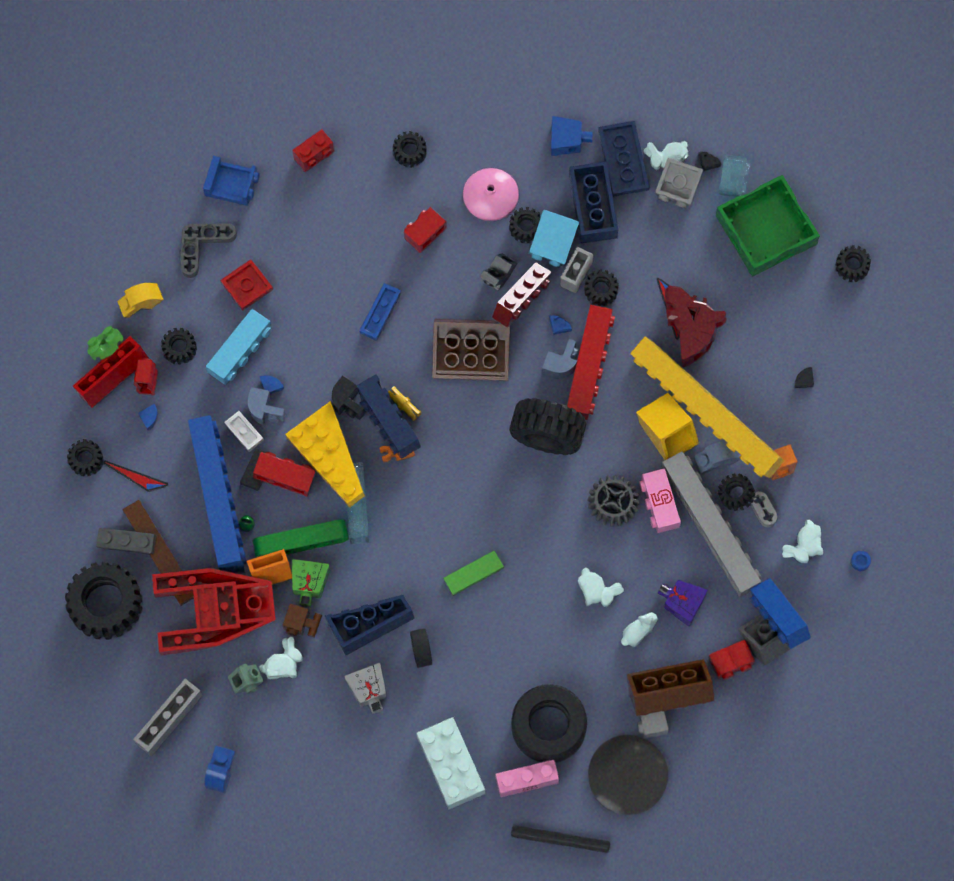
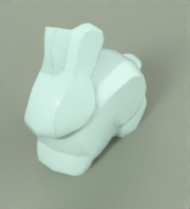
[644,141,688,170]
[782,520,823,563]
[578,568,624,607]
[621,612,658,647]
[259,637,303,679]

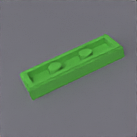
[443,551,504,596]

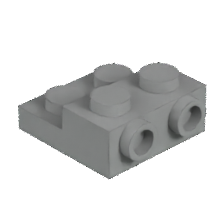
[655,158,703,208]

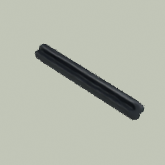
[511,825,610,853]

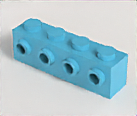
[206,309,272,385]

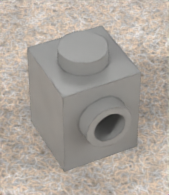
[637,711,668,739]

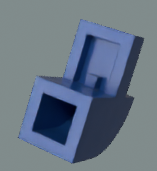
[205,746,236,793]

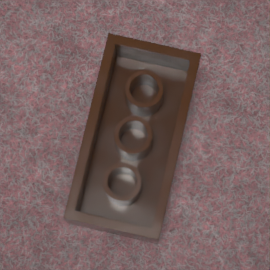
[627,659,715,716]

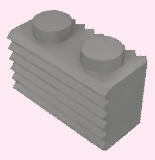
[560,247,593,293]

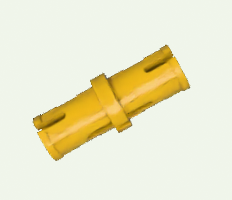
[388,386,422,421]

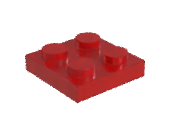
[220,259,273,311]

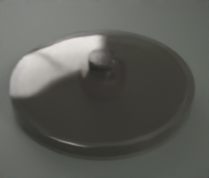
[588,735,668,815]

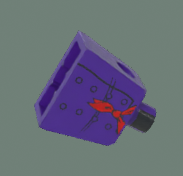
[658,580,708,626]

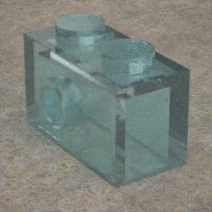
[719,154,750,197]

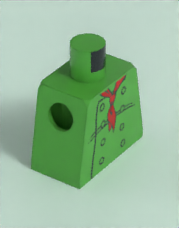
[292,559,330,607]

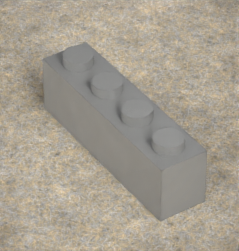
[133,679,203,756]

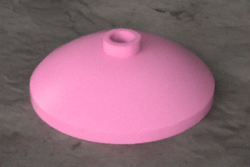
[463,168,519,221]

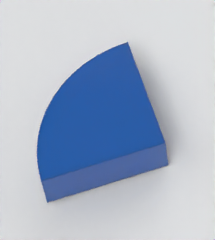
[549,315,572,335]
[260,376,284,394]
[138,404,158,430]

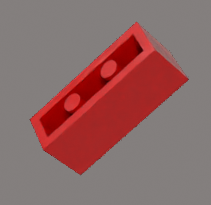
[253,452,316,497]

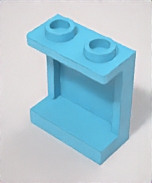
[528,210,579,267]

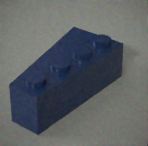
[325,595,415,656]

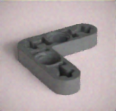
[181,224,237,278]

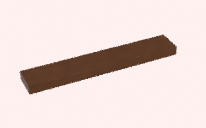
[122,500,194,606]

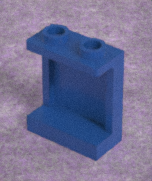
[203,155,260,206]

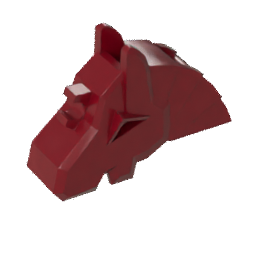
[665,286,727,368]

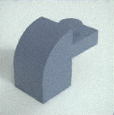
[542,339,578,379]
[247,387,286,425]
[694,441,741,474]

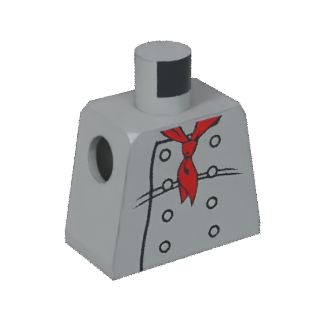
[344,663,387,714]

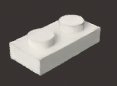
[224,411,264,452]

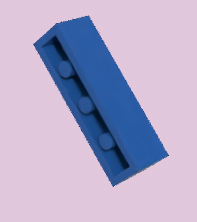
[750,578,811,649]

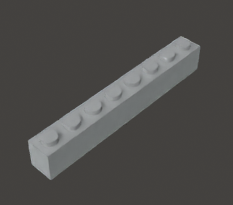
[661,452,762,598]

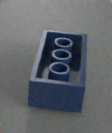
[569,162,618,244]

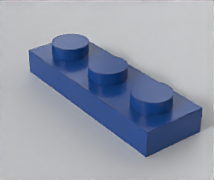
[359,283,401,341]

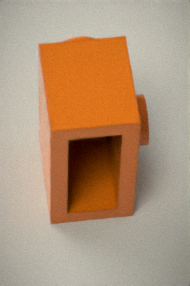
[771,445,798,481]
[247,549,292,585]

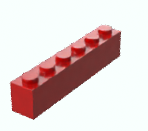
[567,305,615,420]

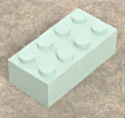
[417,717,485,809]

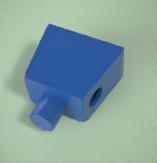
[551,116,592,156]

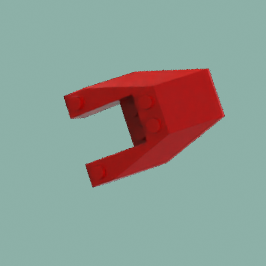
[152,568,276,655]

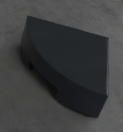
[698,152,722,171]
[794,367,814,388]

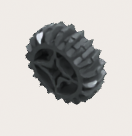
[587,475,640,527]

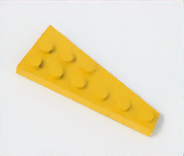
[285,401,365,508]

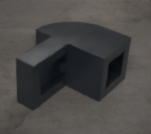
[480,253,517,290]
[332,375,364,420]

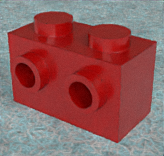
[292,129,334,172]
[404,207,447,253]

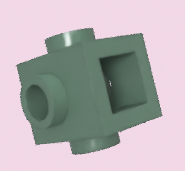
[227,664,264,694]

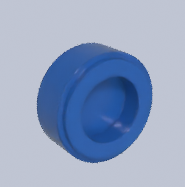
[851,551,871,571]

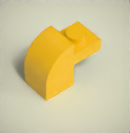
[117,283,164,318]

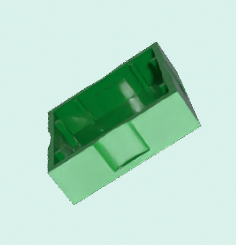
[716,175,820,277]

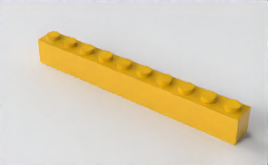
[630,337,785,478]

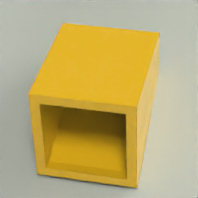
[636,393,699,460]

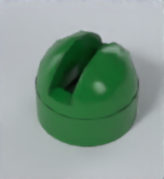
[239,515,255,532]

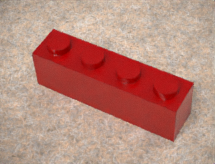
[73,336,149,408]

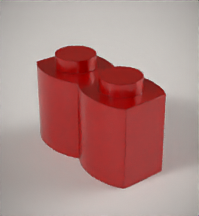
[133,358,158,395]
[708,640,755,680]

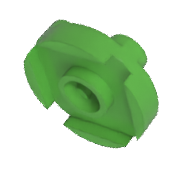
[87,326,123,360]

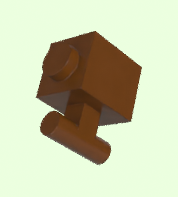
[283,604,322,638]

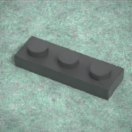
[96,528,156,554]

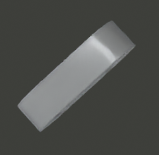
[750,492,777,528]

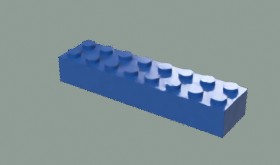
[188,415,247,573]

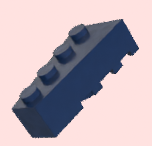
[357,374,420,459]

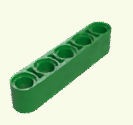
[252,519,349,558]

